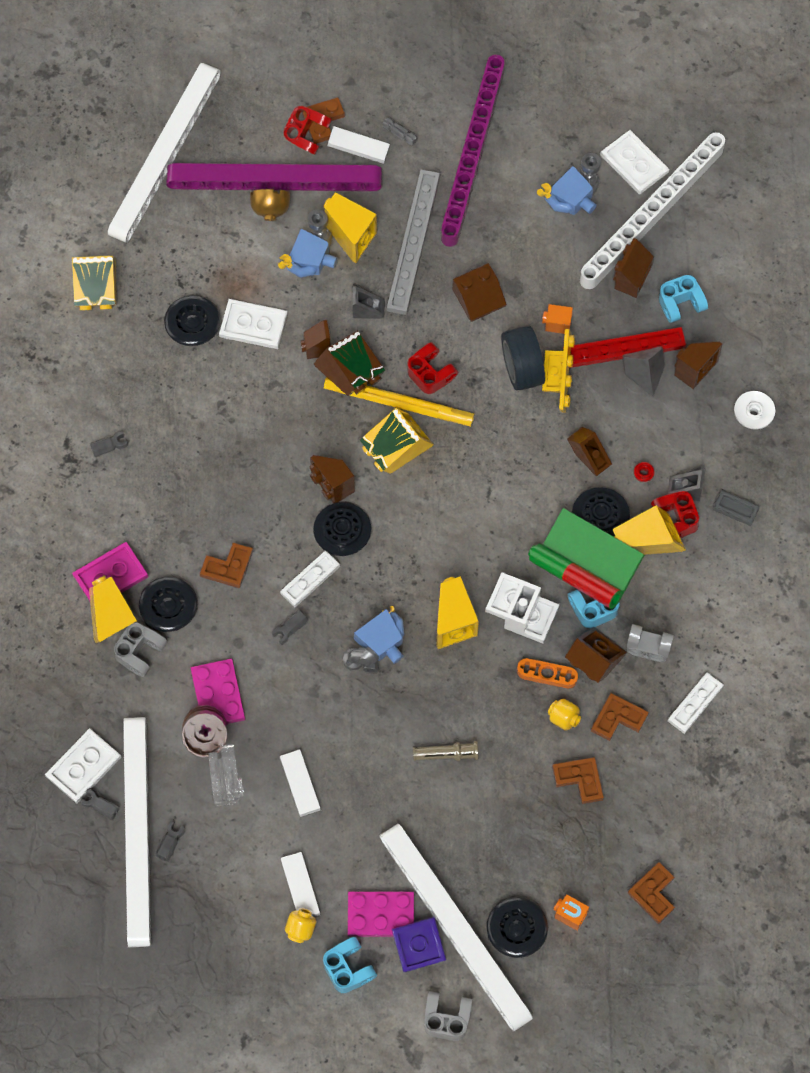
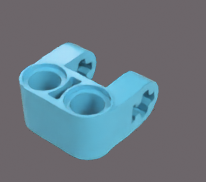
[659,275,708,323]
[567,590,619,628]
[323,937,377,993]

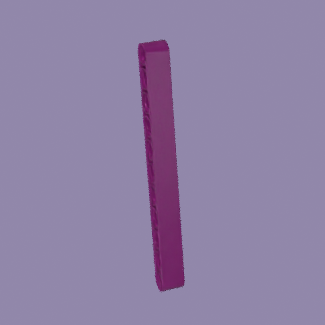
[441,55,505,247]
[166,163,382,191]

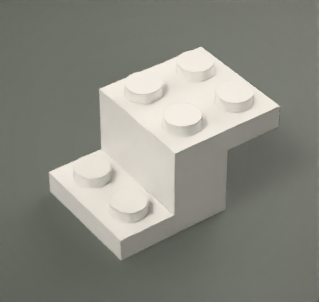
[485,573,559,644]

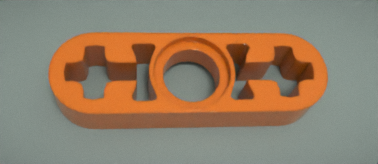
[517,658,578,689]

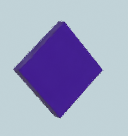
[391,917,446,972]

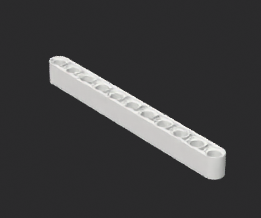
[108,63,221,243]
[580,132,725,289]
[124,717,151,947]
[380,824,533,1031]

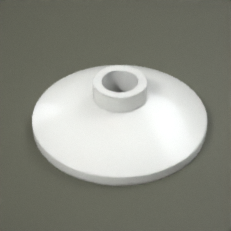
[734,391,775,429]

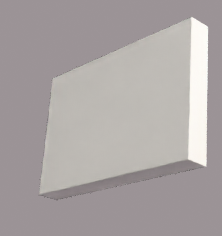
[600,130,669,195]
[219,299,288,349]
[45,728,121,804]

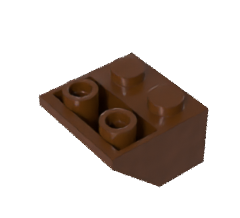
[613,238,654,298]
[309,455,355,504]

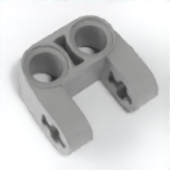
[114,623,167,677]
[627,624,674,662]
[424,991,473,1041]

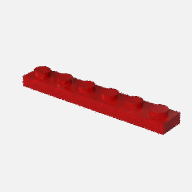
[562,327,686,368]

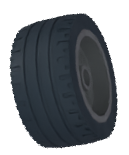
[501,326,545,391]

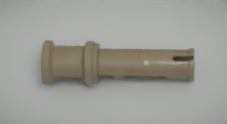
[413,741,478,761]

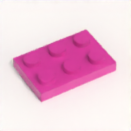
[72,542,148,602]
[190,659,245,729]
[348,892,414,937]

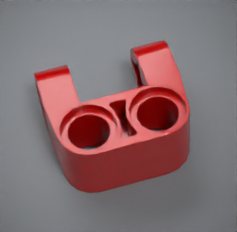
[284,106,332,155]
[407,342,459,394]
[651,491,699,538]

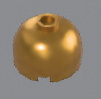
[250,189,290,221]

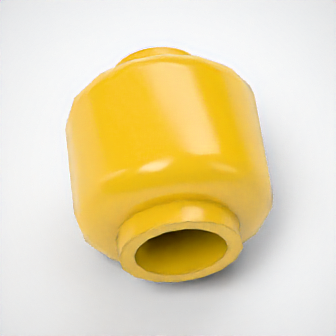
[548,699,581,730]
[285,908,317,943]

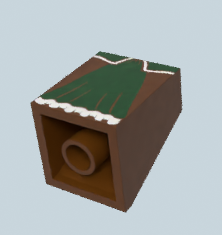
[314,330,385,396]

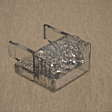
[208,744,244,807]

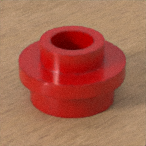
[634,462,654,482]

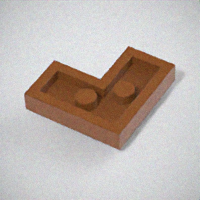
[302,98,345,144]
[200,543,253,588]
[591,693,649,741]
[552,757,604,804]
[628,862,675,924]

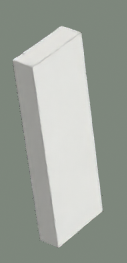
[327,126,390,164]
[280,550,340,607]
[668,673,724,734]
[280,750,320,817]
[281,852,320,917]

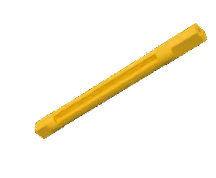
[324,377,474,427]

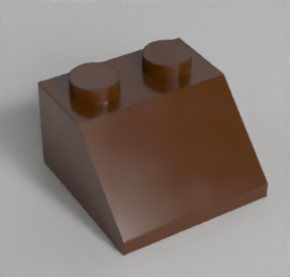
[452,263,507,322]
[674,341,722,389]
[565,627,627,683]

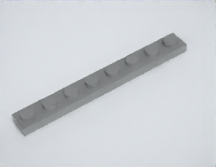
[387,170,440,315]

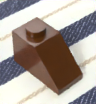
[300,320,331,359]
[567,427,612,476]

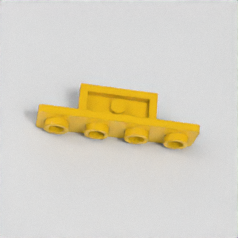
[542,329,575,413]

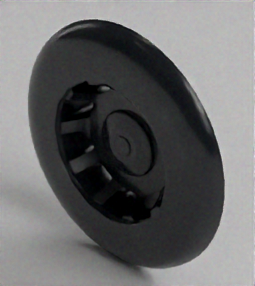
[164,295,221,346]
[572,487,630,537]
[313,502,371,556]
[139,577,198,632]
[486,897,548,958]

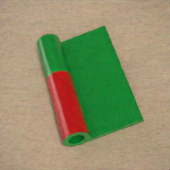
[528,508,645,609]

